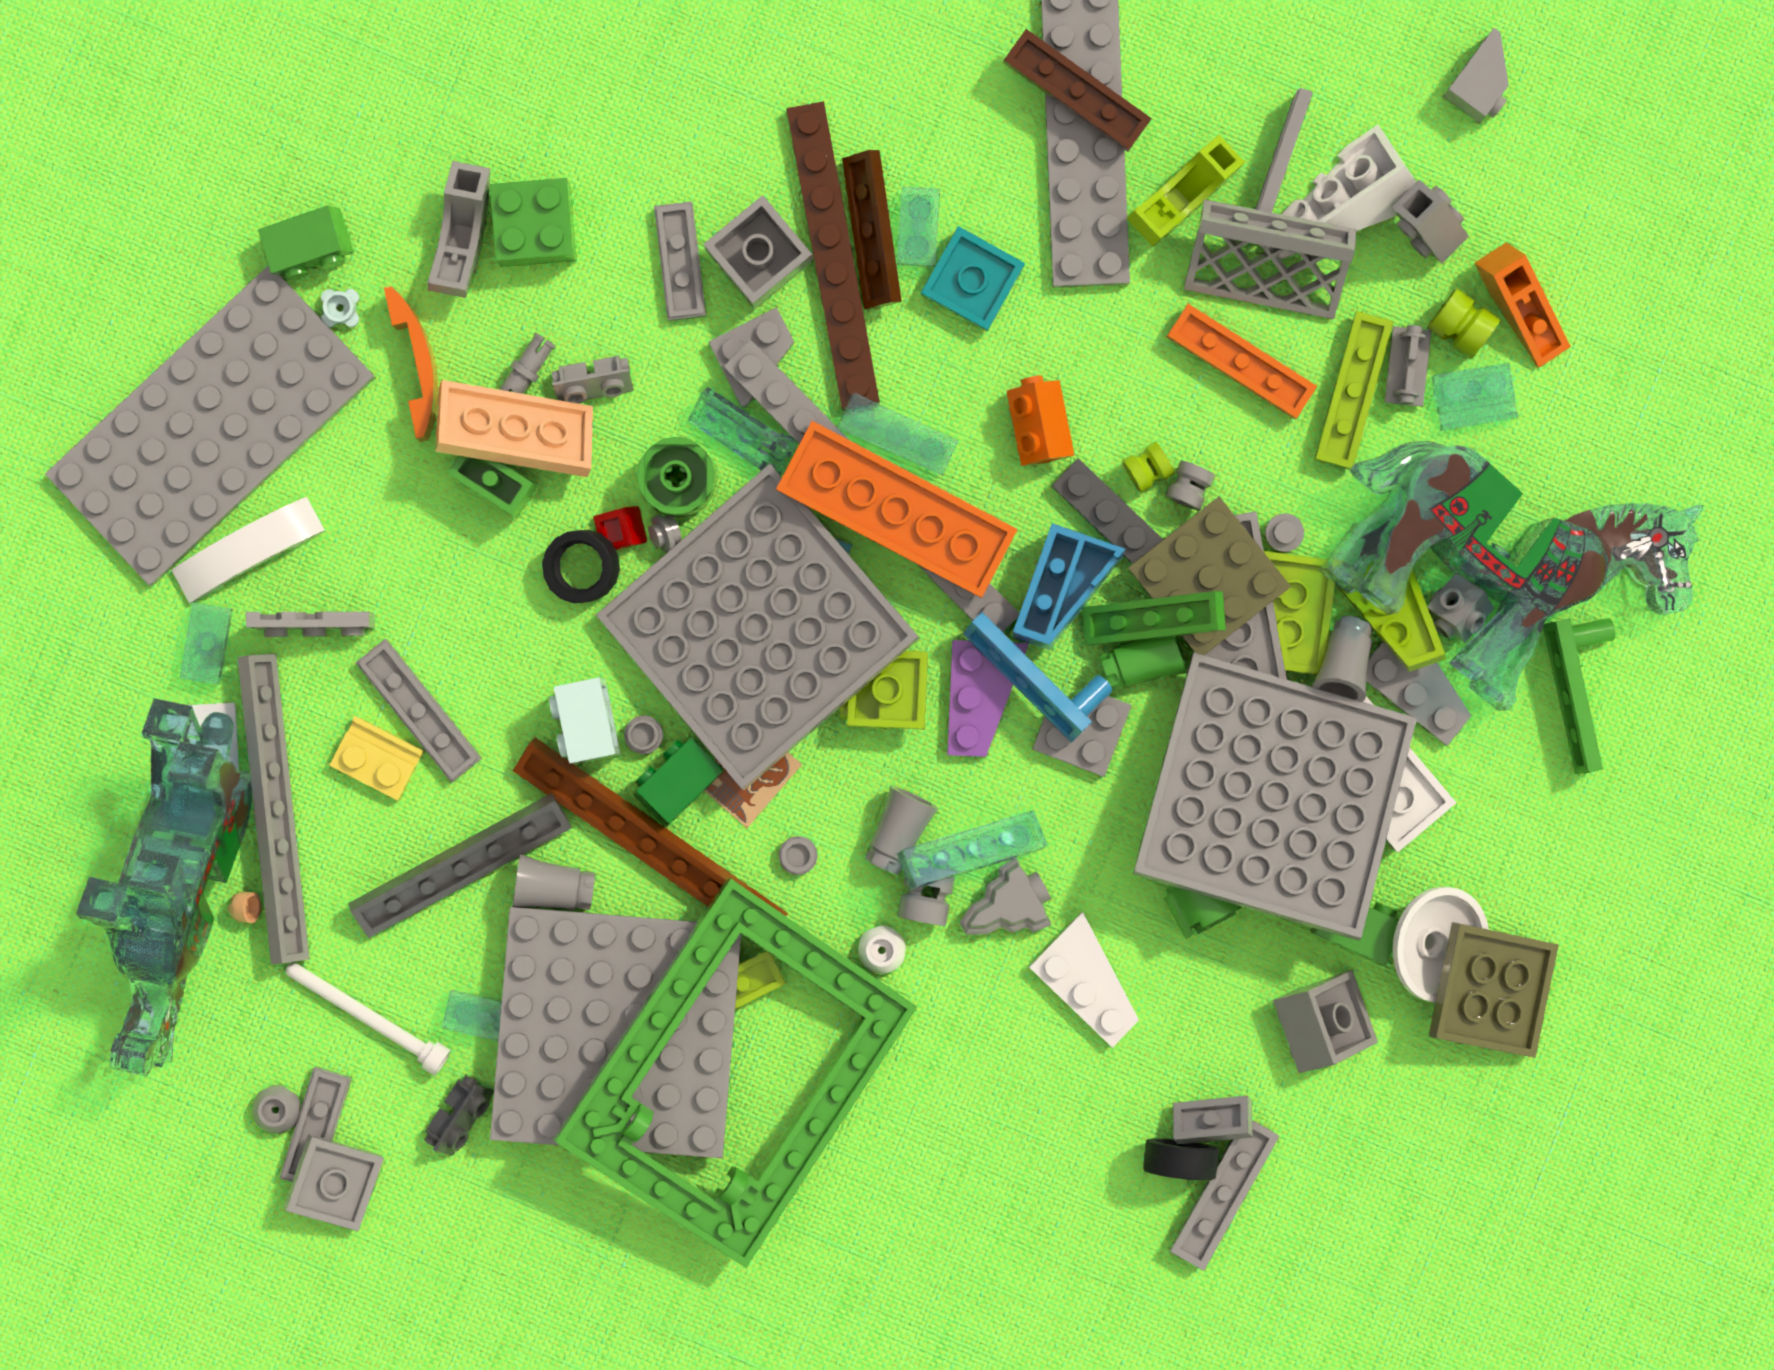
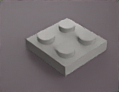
[283,1134,384,1231]

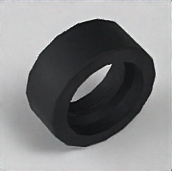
[542,530,620,604]
[1143,1138,1219,1180]

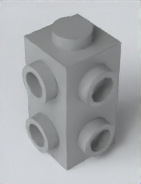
[1392,180,1469,264]

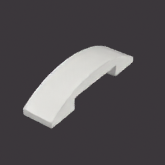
[171,497,325,604]

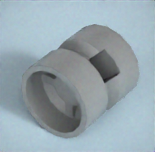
[897,863,956,926]

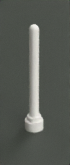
[286,963,451,1076]

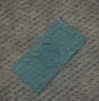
[179,602,233,685]

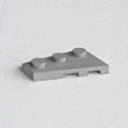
[246,612,375,637]
[1366,641,1471,746]

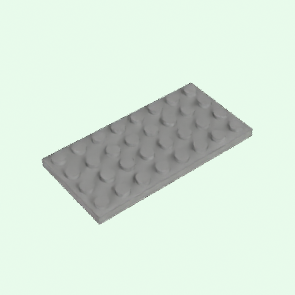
[45,266,376,587]

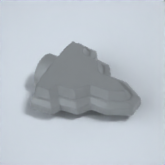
[959,857,1052,935]

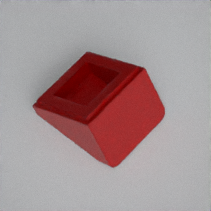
[593,506,647,550]

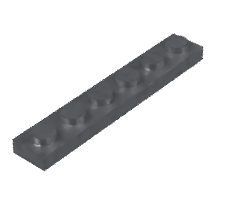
[348,793,572,938]

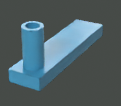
[963,612,1112,743]

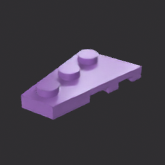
[947,640,1029,757]

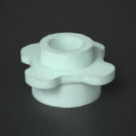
[321,289,359,327]

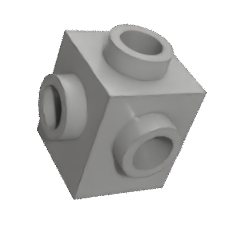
[1427,573,1494,643]

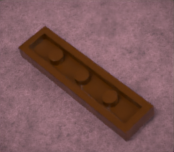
[1003,29,1152,152]
[842,150,902,309]

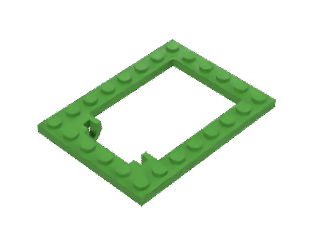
[553,878,917,1268]

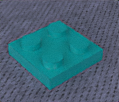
[921,226,1025,332]

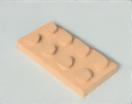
[435,380,593,477]

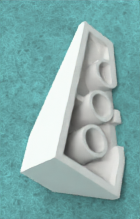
[1272,124,1416,259]

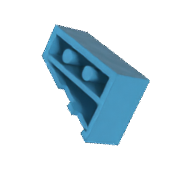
[1013,523,1125,650]

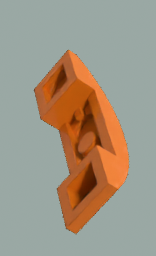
[384,286,438,442]

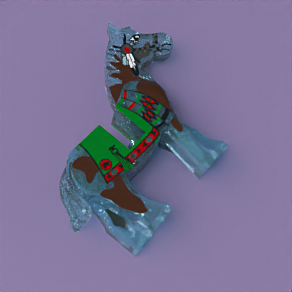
[1318,441,1703,711]
[76,698,252,1077]

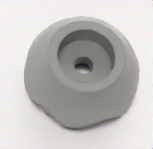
[252,1085,300,1134]

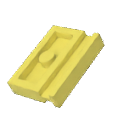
[329,716,425,800]

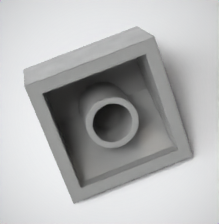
[1273,970,1378,1073]

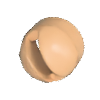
[227,892,261,923]

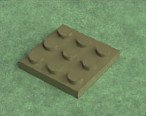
[1127,496,1291,655]
[1429,922,1559,1058]

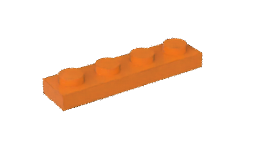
[1166,303,1317,420]

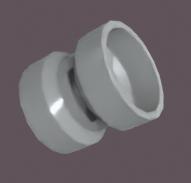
[1165,460,1216,511]

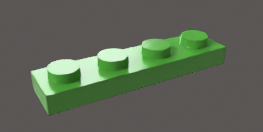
[1082,591,1226,646]

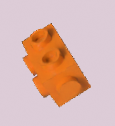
[1006,375,1075,466]

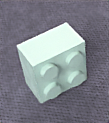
[549,677,621,764]

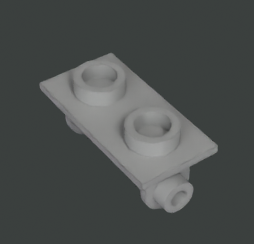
[1384,325,1431,407]
[552,355,634,404]

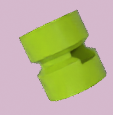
[1427,288,1501,360]

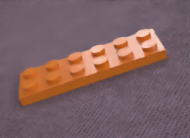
[776,421,1018,598]

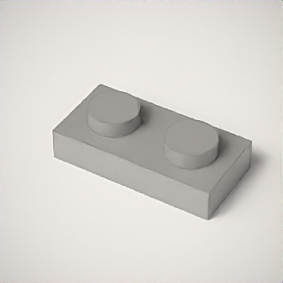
[1173,1096,1253,1144]

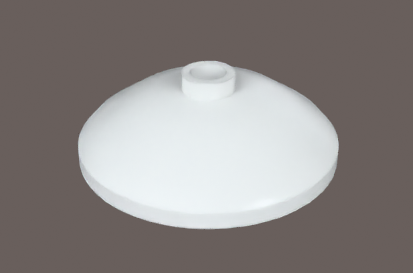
[1393,887,1489,1003]

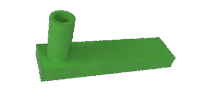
[1543,618,1615,774]

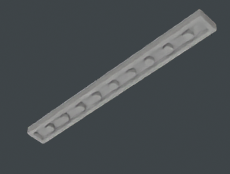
[723,339,1019,632]

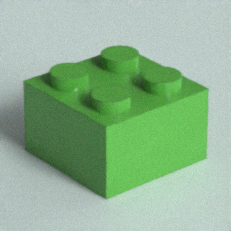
[490,178,577,267]

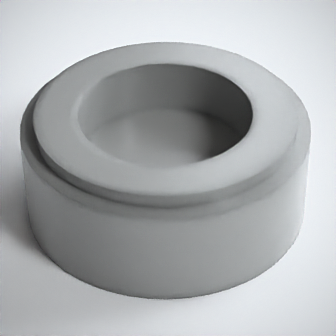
[779,836,818,875]

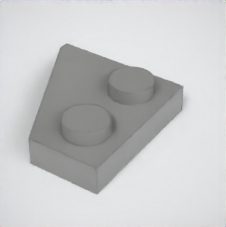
[709,307,794,409]

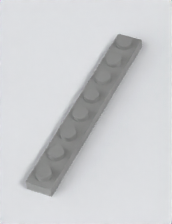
[237,654,310,965]

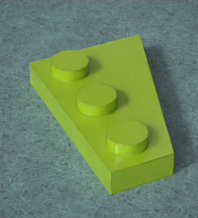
[1263,551,1338,675]
[1335,559,1446,672]

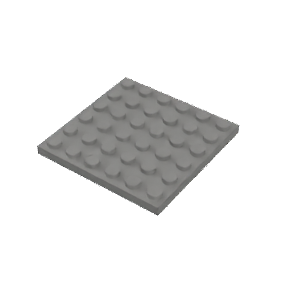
[596,464,920,790]
[1132,652,1417,941]
[490,907,741,1158]

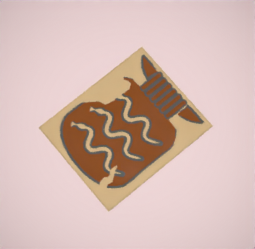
[705,752,802,828]

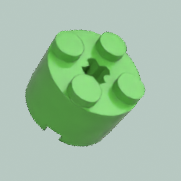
[637,437,717,518]
[1164,885,1246,939]

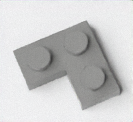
[1032,696,1132,777]

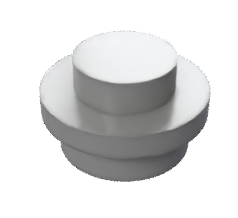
[1265,513,1304,552]
[648,515,681,553]
[624,716,663,754]

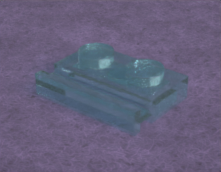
[1431,363,1519,431]

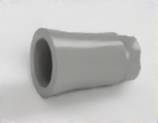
[1312,616,1372,702]
[865,785,939,875]
[512,854,595,910]

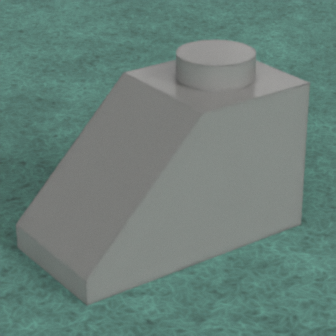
[1442,28,1509,123]

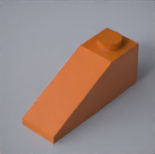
[1474,242,1571,367]

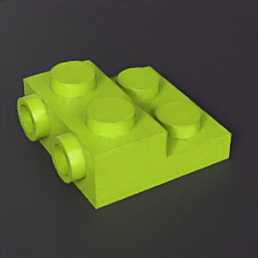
[840,651,928,730]

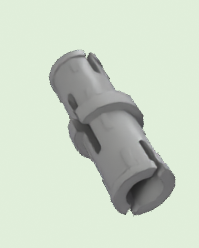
[499,332,556,394]

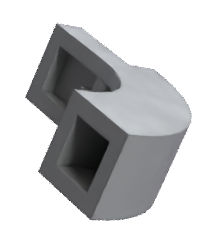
[428,161,491,298]

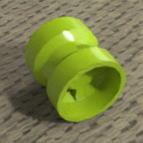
[1122,441,1175,494]

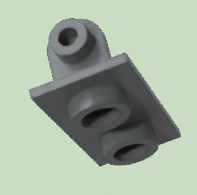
[424,1074,494,1156]

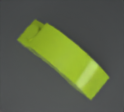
[1126,135,1245,247]

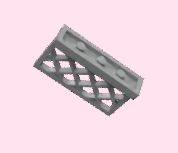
[1184,199,1356,319]

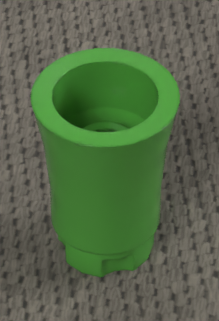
[1099,636,1187,690]

